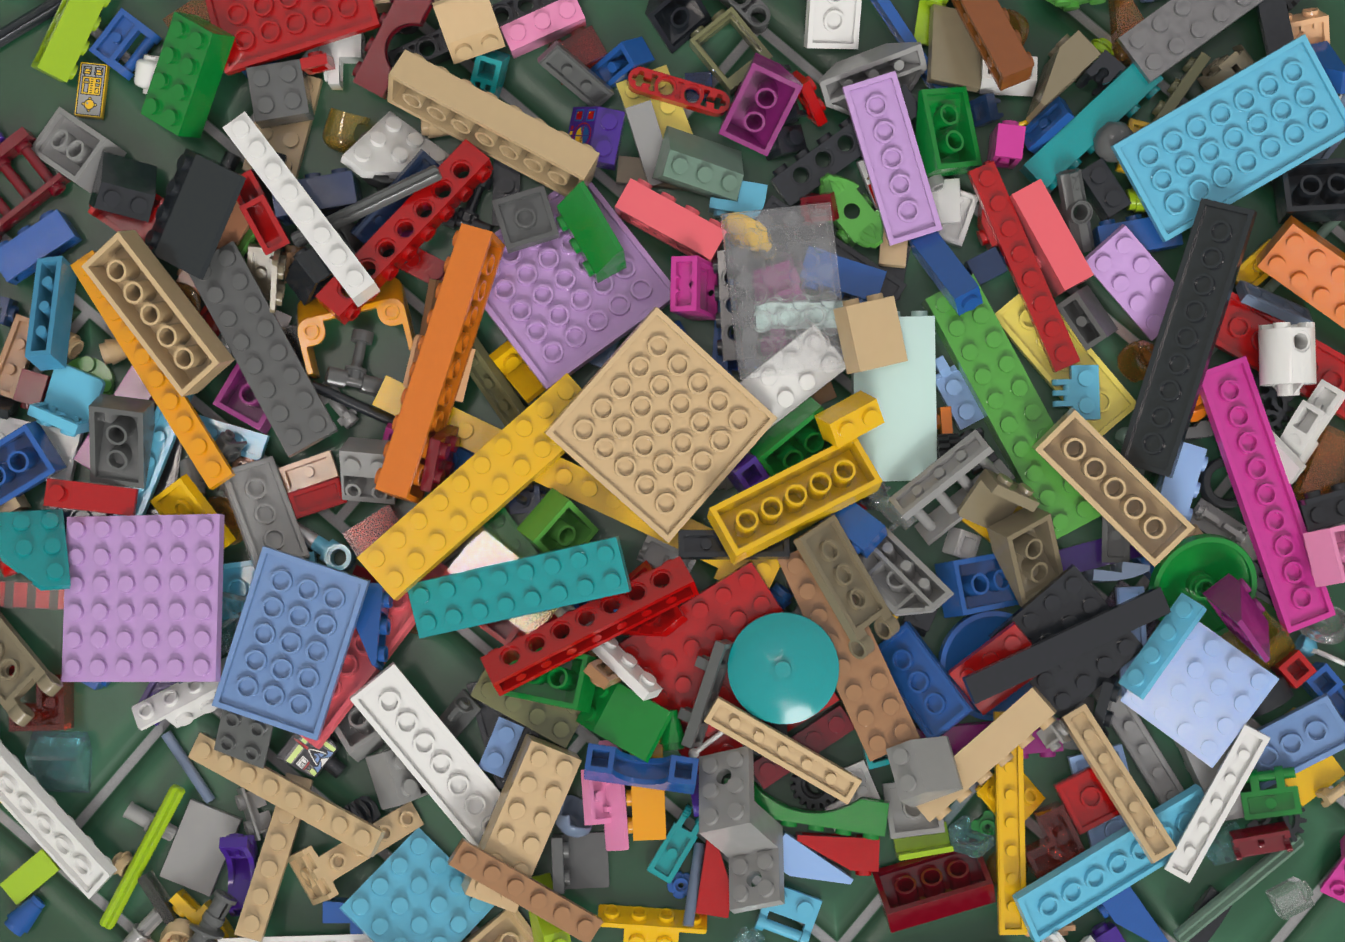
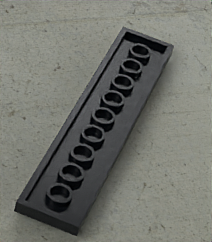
[1120,198,1257,478]

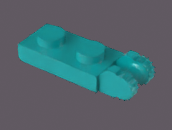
[646,804,699,884]

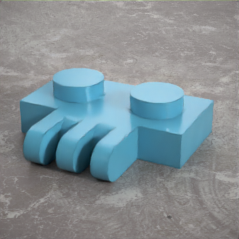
[1052,365,1100,420]

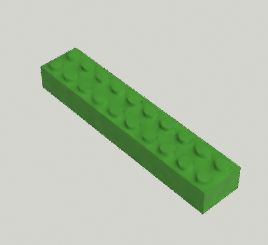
[921,274,1101,539]

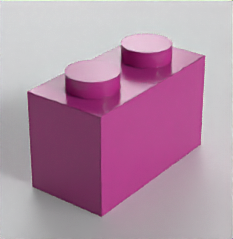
[987,120,1026,169]

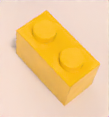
[814,390,885,448]

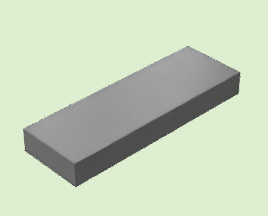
[624,100,663,186]

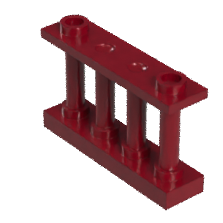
[0,126,70,241]

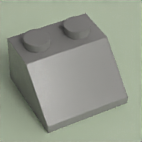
[886,736,963,807]

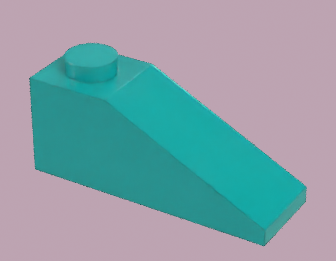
[470,50,511,99]

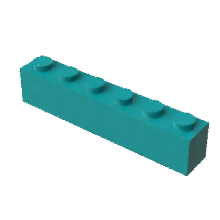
[1019,63,1164,191]

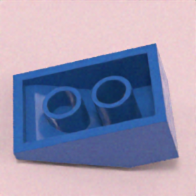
[934,553,1019,618]

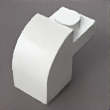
[319,33,365,90]

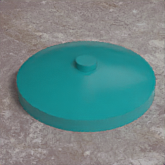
[728,612,839,724]

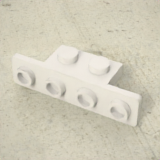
[131,657,227,730]

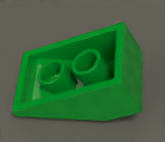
[915,86,982,178]
[504,647,599,713]
[576,681,674,763]

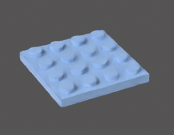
[1120,622,1279,768]

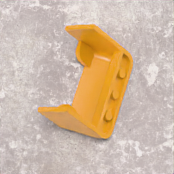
[297,278,415,379]

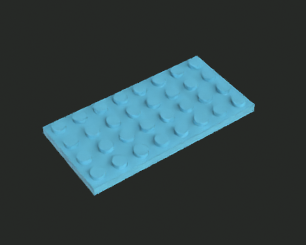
[1110,34,1345,242]

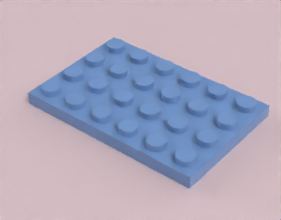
[212,546,371,741]

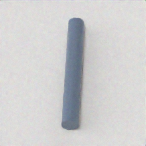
[161,730,215,804]
[683,843,705,927]

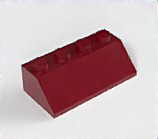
[872,840,996,933]

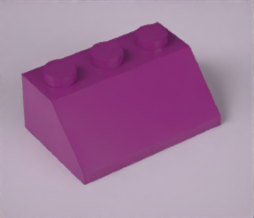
[718,53,803,156]

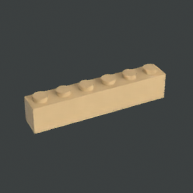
[916,686,1057,822]

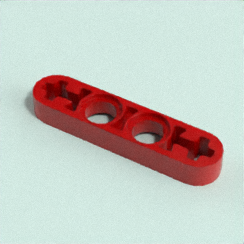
[627,67,730,117]

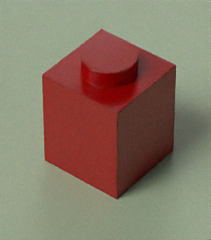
[1269,649,1317,689]

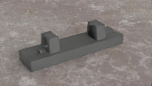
[677,639,734,749]

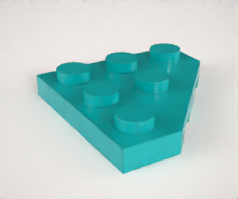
[0,509,71,591]

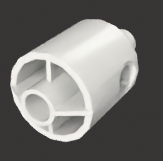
[1258,322,1317,396]

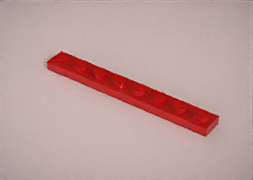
[967,161,1080,372]

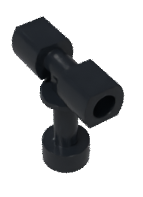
[441,178,493,231]

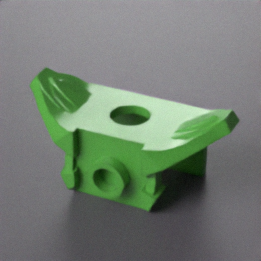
[819,173,884,248]

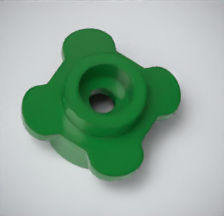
[971,810,996,843]

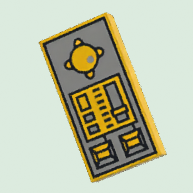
[74,62,110,120]

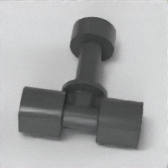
[324,329,383,396]

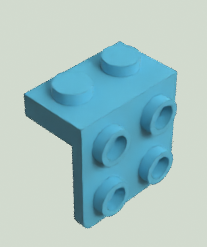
[27,364,105,437]

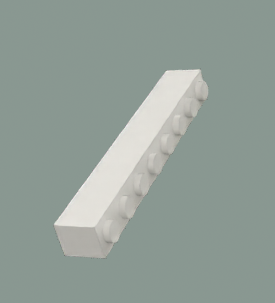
[222,112,380,307]

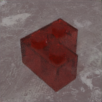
[9,673,74,732]
[1025,801,1085,879]

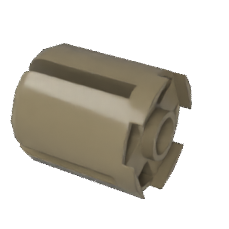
[1196,44,1255,91]

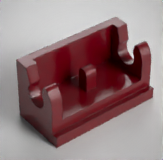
[1229,821,1293,861]

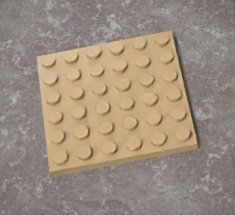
[544,307,777,543]

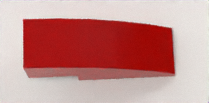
[237,169,290,255]

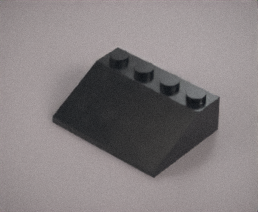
[145,148,246,280]

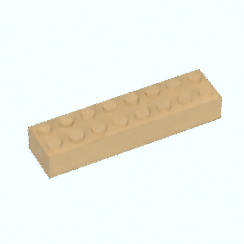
[387,49,600,197]

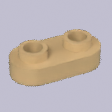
[159,918,194,942]

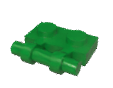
[1241,765,1303,821]

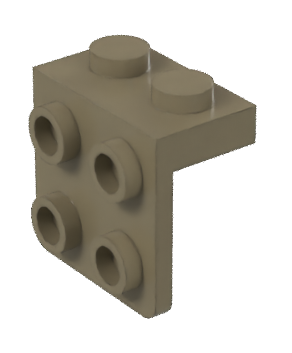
[247,243,287,313]
[957,468,1040,528]

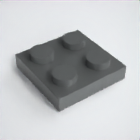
[492,185,560,254]

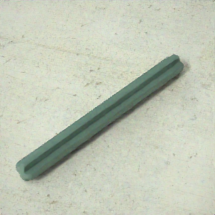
[1173,834,1304,942]

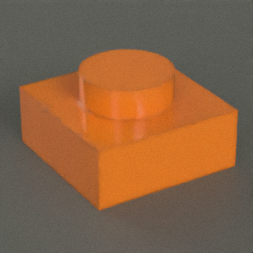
[937,406,953,434]

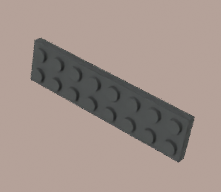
[188,241,338,458]

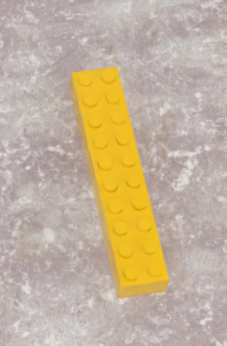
[357,373,582,601]

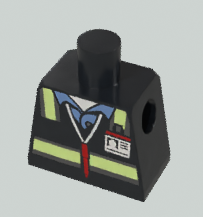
[276,733,347,779]

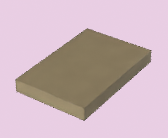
[927,4,982,92]

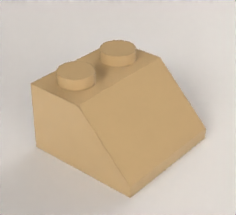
[432,0,506,64]

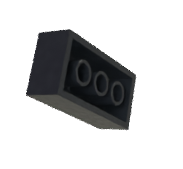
[1272,158,1345,224]

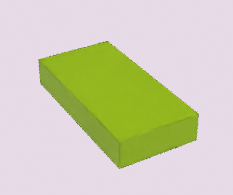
[0,848,61,905]

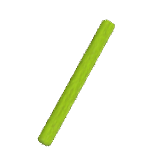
[100,784,185,930]

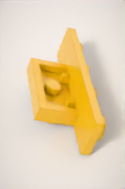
[598,904,707,942]

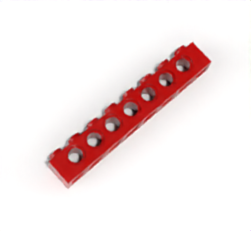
[315,139,493,325]
[480,556,699,696]

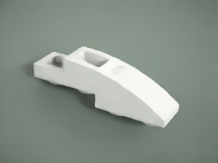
[1280,379,1345,485]

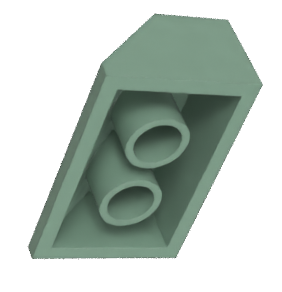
[652,126,744,201]

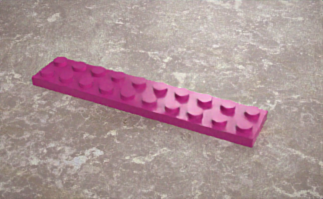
[1200,356,1336,634]

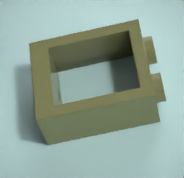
[689,6,773,96]

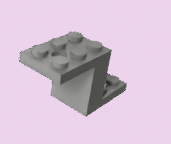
[699,746,785,914]

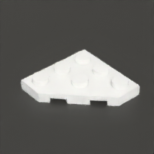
[340,111,449,179]

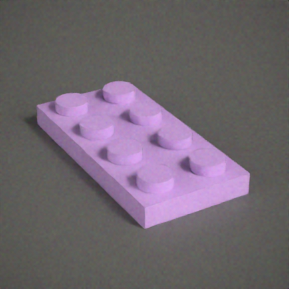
[1085,224,1174,341]

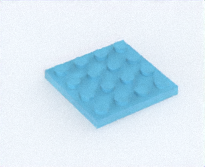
[339,828,495,942]

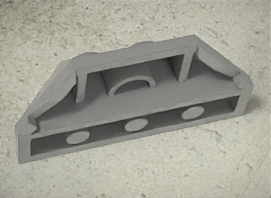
[818,42,927,115]
[859,521,954,616]

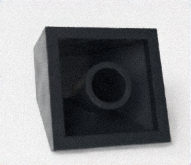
[645,0,712,54]

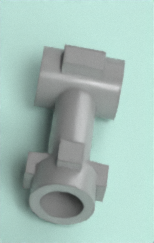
[319,382,359,429]

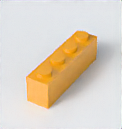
[624,741,666,841]

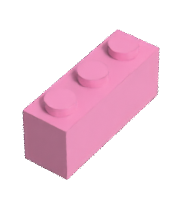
[500,0,586,59]

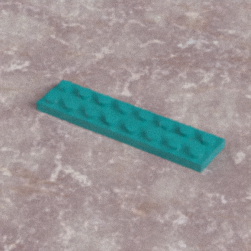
[408,536,632,639]

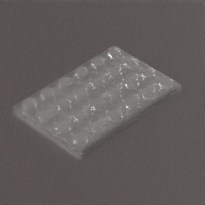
[720,202,846,380]

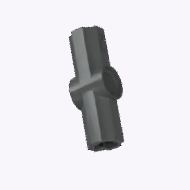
[1056,168,1095,253]

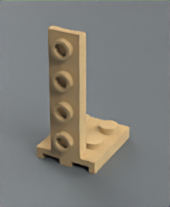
[288,802,424,905]

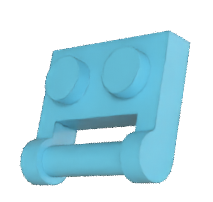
[754,886,822,942]

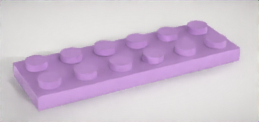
[842,71,942,246]

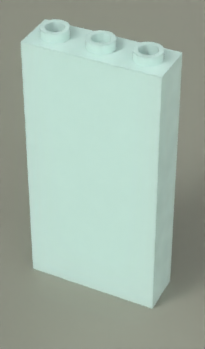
[851,311,937,481]

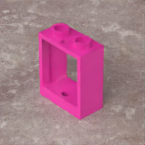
[670,255,719,321]

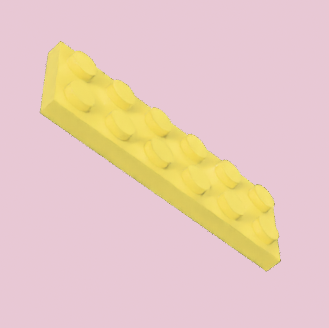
[995,294,1136,436]

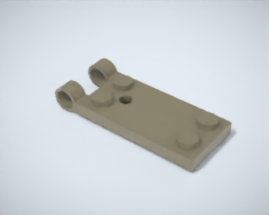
[793,514,900,659]
[0,612,63,727]

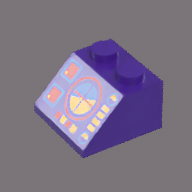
[568,106,626,171]

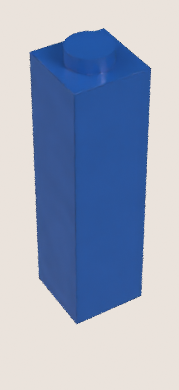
[909,231,983,316]

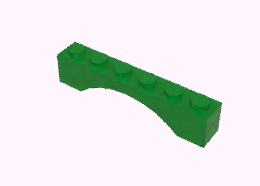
[724,776,890,840]

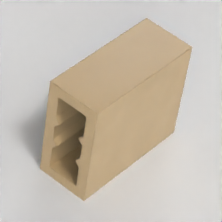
[833,293,908,374]

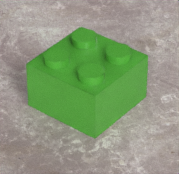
[516,488,599,553]

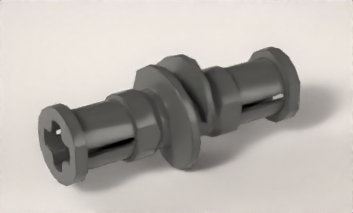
[188,889,238,942]

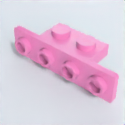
[581,740,629,851]

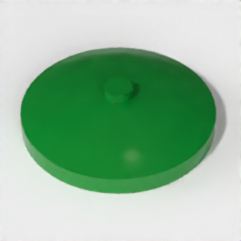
[1149,534,1257,636]

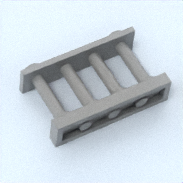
[889,429,1015,546]

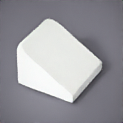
[942,527,982,559]

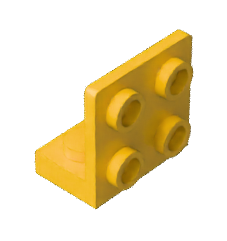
[489,340,546,403]

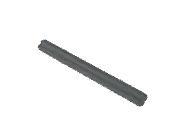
[291,165,442,247]

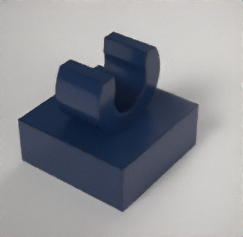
[969,93,1004,128]

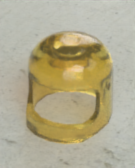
[322,108,371,153]

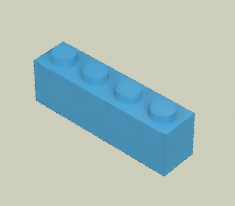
[25,256,77,371]

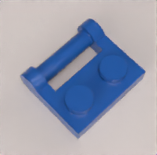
[89,8,162,81]

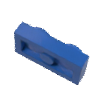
[1024,96,1074,154]

